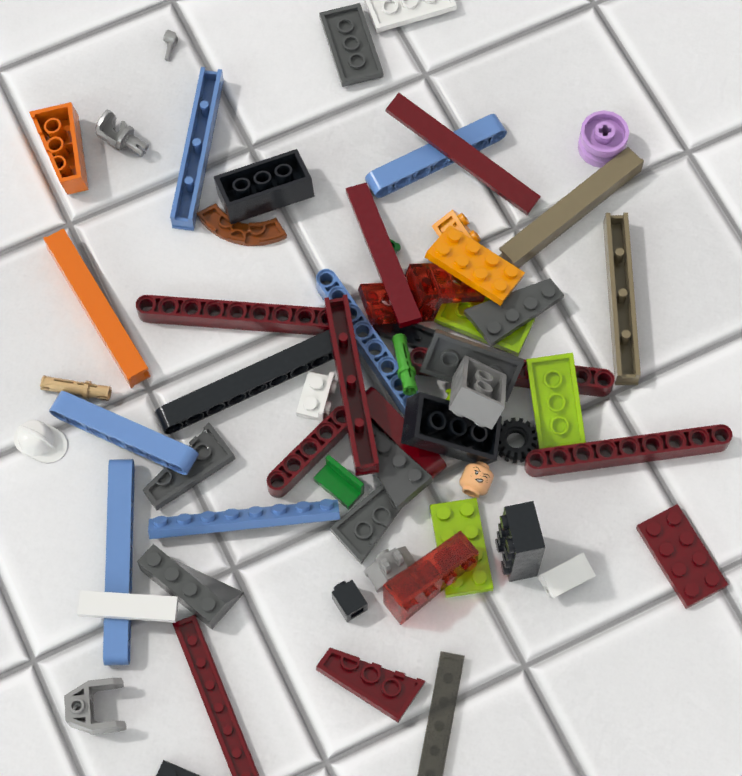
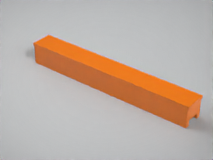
[43,228,151,388]

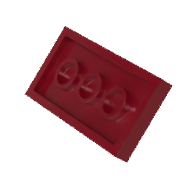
[636,504,729,609]

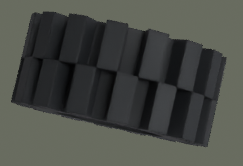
[498,418,538,463]

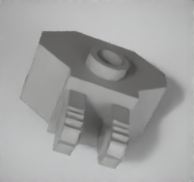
[364,546,418,593]

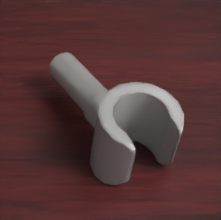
[163,30,178,61]

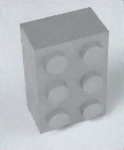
[449,355,507,429]

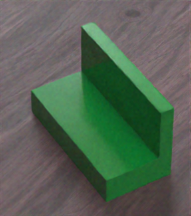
[313,454,364,510]

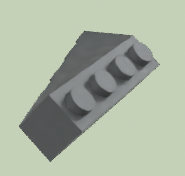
[137,544,244,629]

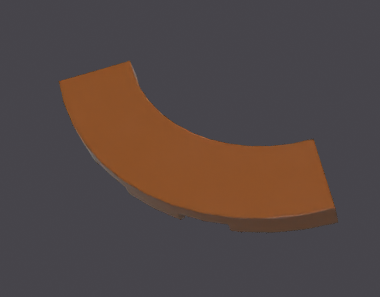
[197,203,287,246]

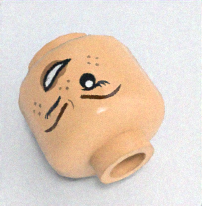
[459,461,494,498]

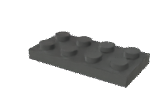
[319,3,383,87]
[420,329,524,402]

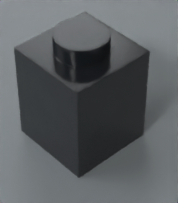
[332,580,368,622]

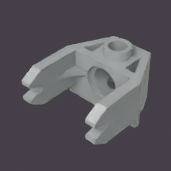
[64,678,127,735]

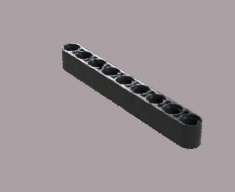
[154,330,334,434]

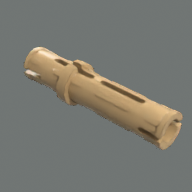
[40,375,112,401]

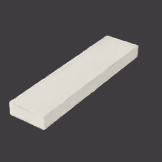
[77,590,178,623]

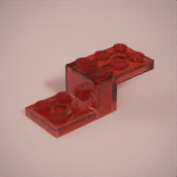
[358,263,485,325]

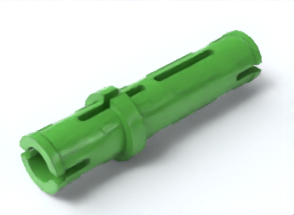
[392,333,418,396]

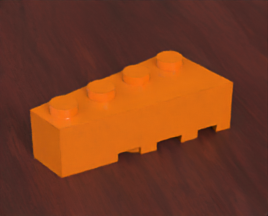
[29,102,89,195]

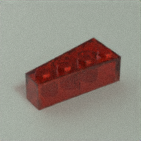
[383,531,479,625]

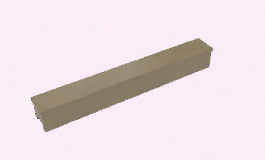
[499,147,644,268]
[603,212,641,385]

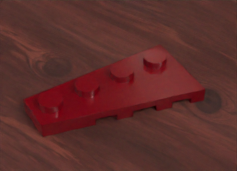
[316,648,425,723]

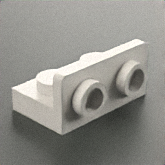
[296,371,338,422]

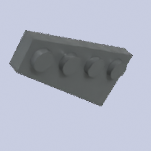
[464,278,564,347]
[371,422,433,511]
[143,423,235,510]
[330,484,402,564]

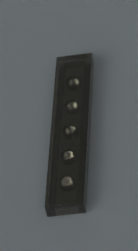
[417,651,465,776]

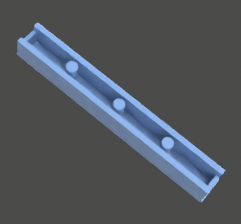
[170,67,224,231]

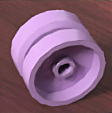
[578,110,629,168]

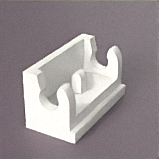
[537,552,596,598]

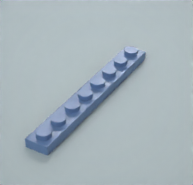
[148,499,340,539]

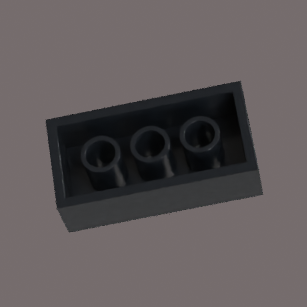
[214,149,315,224]
[401,392,502,464]
[495,501,546,582]

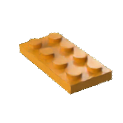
[425,225,525,306]

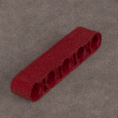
[366,387,447,479]
[266,406,348,498]

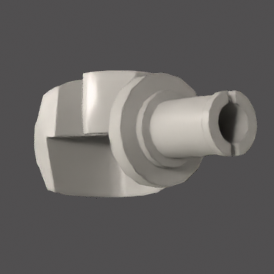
[95,109,149,157]

